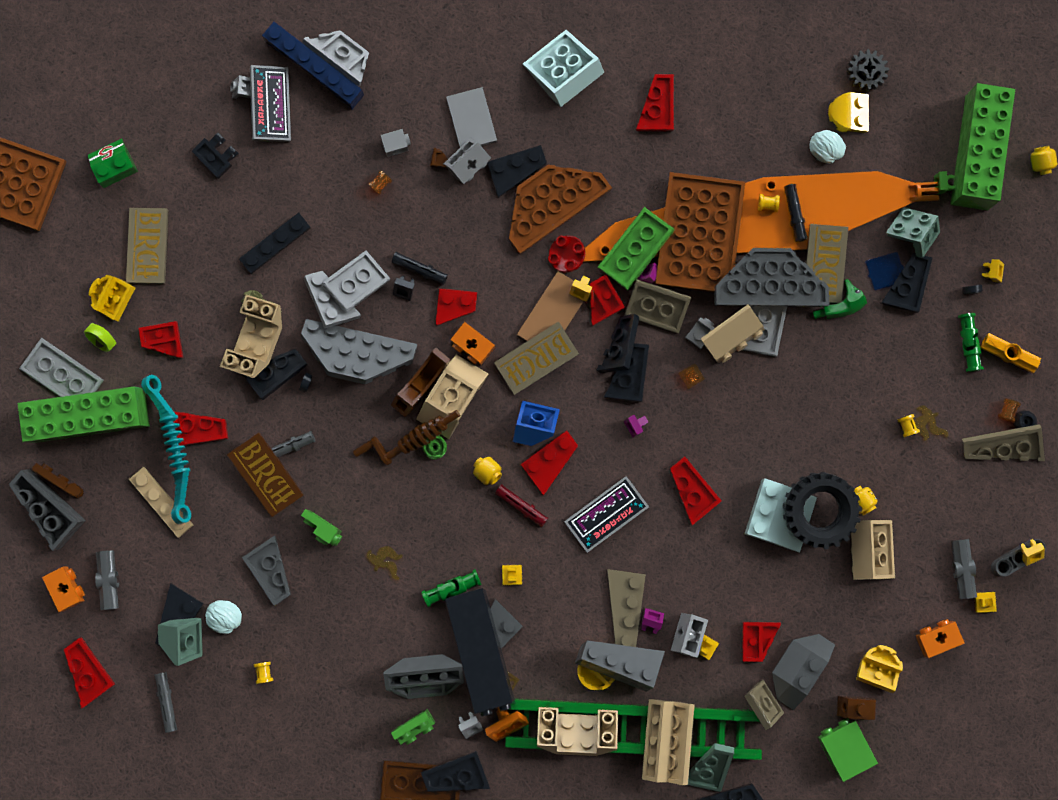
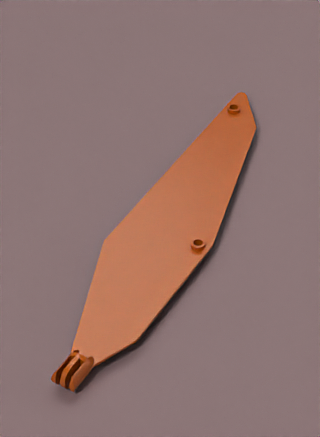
[584,171,939,262]

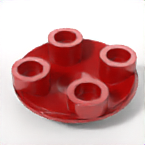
[548,235,586,273]

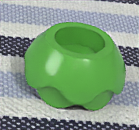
[423,436,447,459]

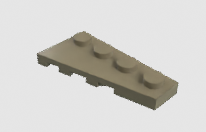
[962,424,1045,461]
[607,569,646,647]

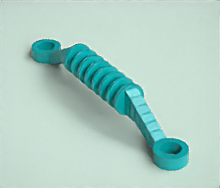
[141,375,191,525]

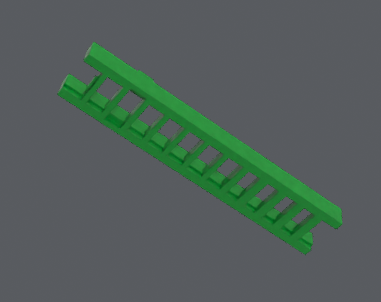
[505,698,762,760]

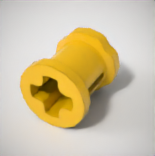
[758,194,780,212]
[897,414,920,437]
[253,662,273,684]

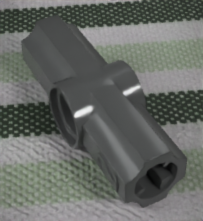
[951,539,977,599]
[95,550,119,610]

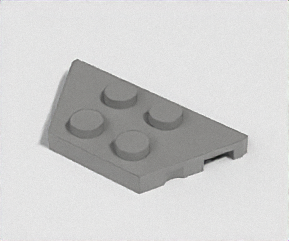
[302,30,369,87]

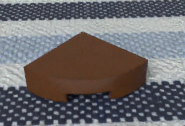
[430,148,448,170]

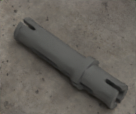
[271,431,316,457]
[154,672,178,733]

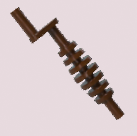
[353,410,460,465]

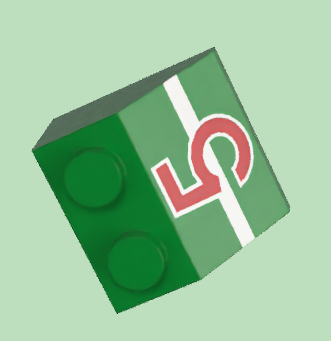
[88,138,138,188]

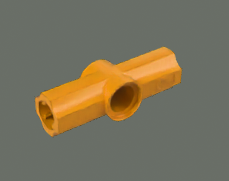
[980,333,1041,374]

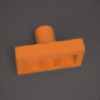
[485,709,529,742]

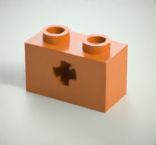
[451,322,495,365]
[42,566,85,612]
[915,619,965,658]

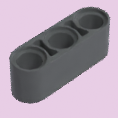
[991,539,1046,576]

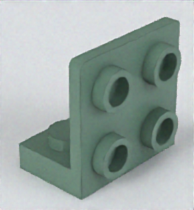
[887,207,940,258]

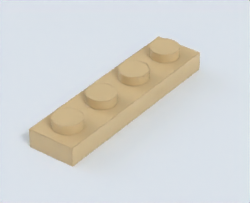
[129,467,193,538]

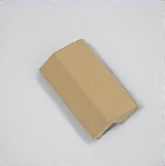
[642,699,694,785]

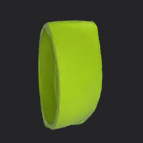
[84,323,116,352]

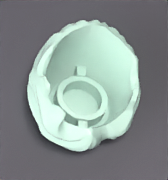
[809,130,846,164]
[205,600,242,634]

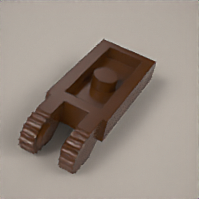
[32,463,84,498]

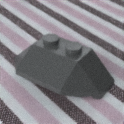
[772,634,835,710]
[383,654,464,699]

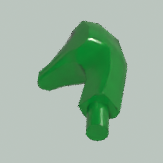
[813,279,867,319]

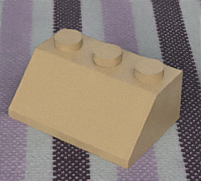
[701,305,765,363]
[851,520,895,580]

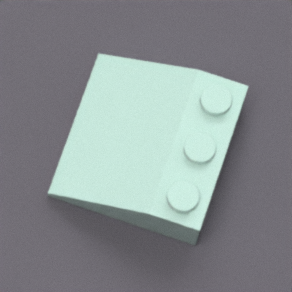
[523,30,604,107]
[745,478,817,552]

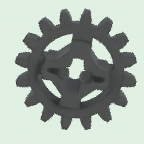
[847,49,889,91]

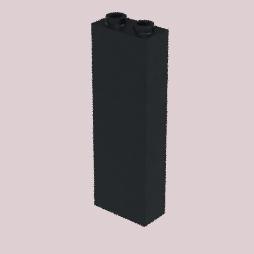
[445,588,516,717]

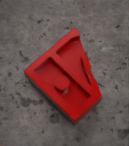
[590,275,625,326]
[436,288,477,326]
[138,321,184,358]
[742,622,781,662]

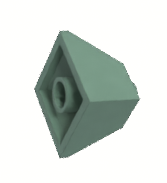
[158,618,202,666]

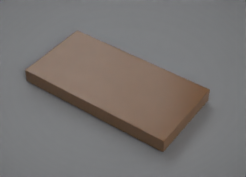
[517,271,584,341]

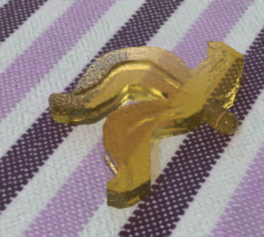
[915,405,949,441]
[366,546,403,580]

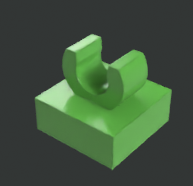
[934,171,955,194]

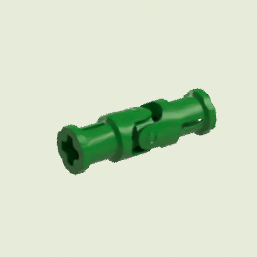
[958,313,984,372]
[421,569,482,607]

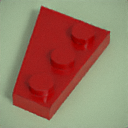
[636,74,674,131]
[170,411,229,447]
[521,430,578,496]
[670,457,722,526]
[64,637,115,708]

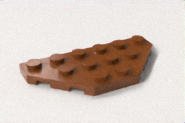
[509,165,612,255]

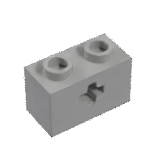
[444,138,491,184]
[671,613,708,658]

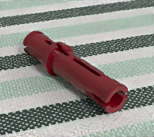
[495,484,548,528]

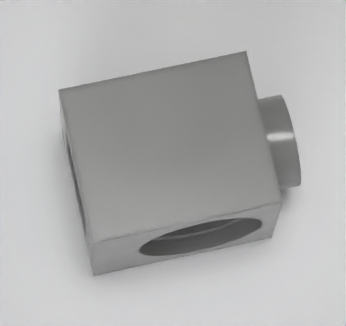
[381,129,411,157]

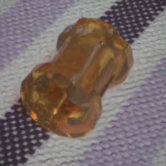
[367,170,392,195]
[998,398,1021,423]

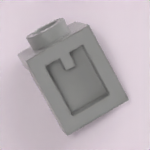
[230,75,251,99]
[685,317,714,349]

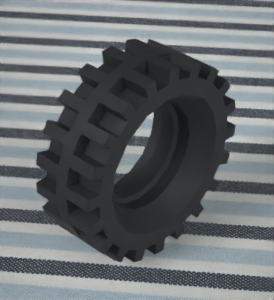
[783,472,862,549]

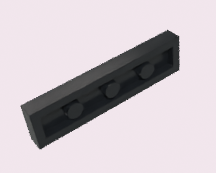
[239,212,311,274]

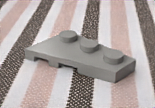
[304,271,361,328]

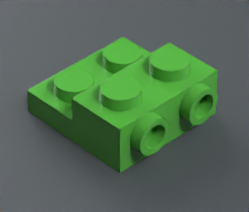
[301,509,342,546]
[391,709,435,745]

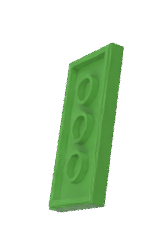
[598,207,675,290]

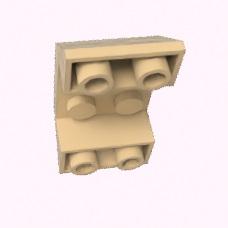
[220,295,282,378]
[416,354,489,439]
[537,707,618,756]

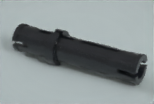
[784,184,808,242]
[391,252,448,285]

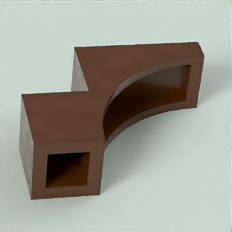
[391,348,451,417]

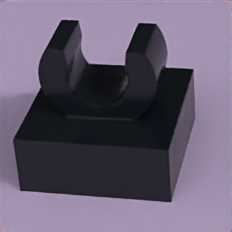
[393,276,415,301]

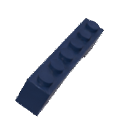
[262,22,364,110]

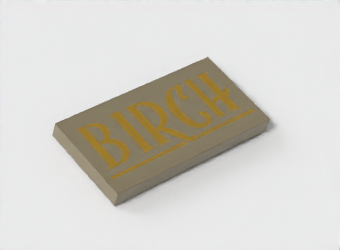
[126,208,168,284]
[806,224,848,303]
[494,322,579,395]

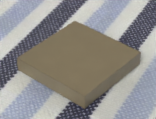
[745,680,784,730]

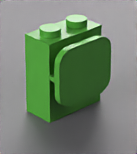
[818,718,878,782]

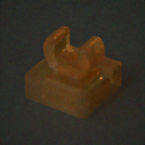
[678,363,705,389]

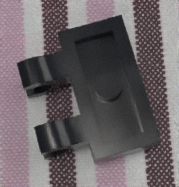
[192,133,239,179]

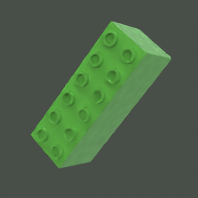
[951,83,1015,211]
[18,386,150,443]

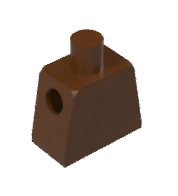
[837,696,876,720]

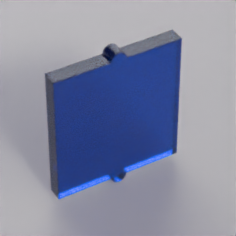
[865,252,904,290]

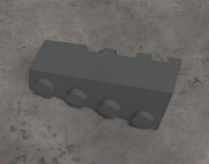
[9,469,86,551]
[575,640,665,692]

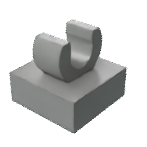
[458,712,483,739]

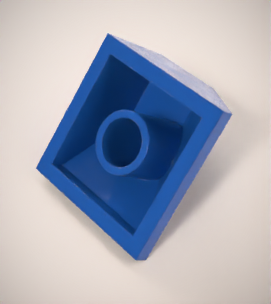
[513,401,560,446]

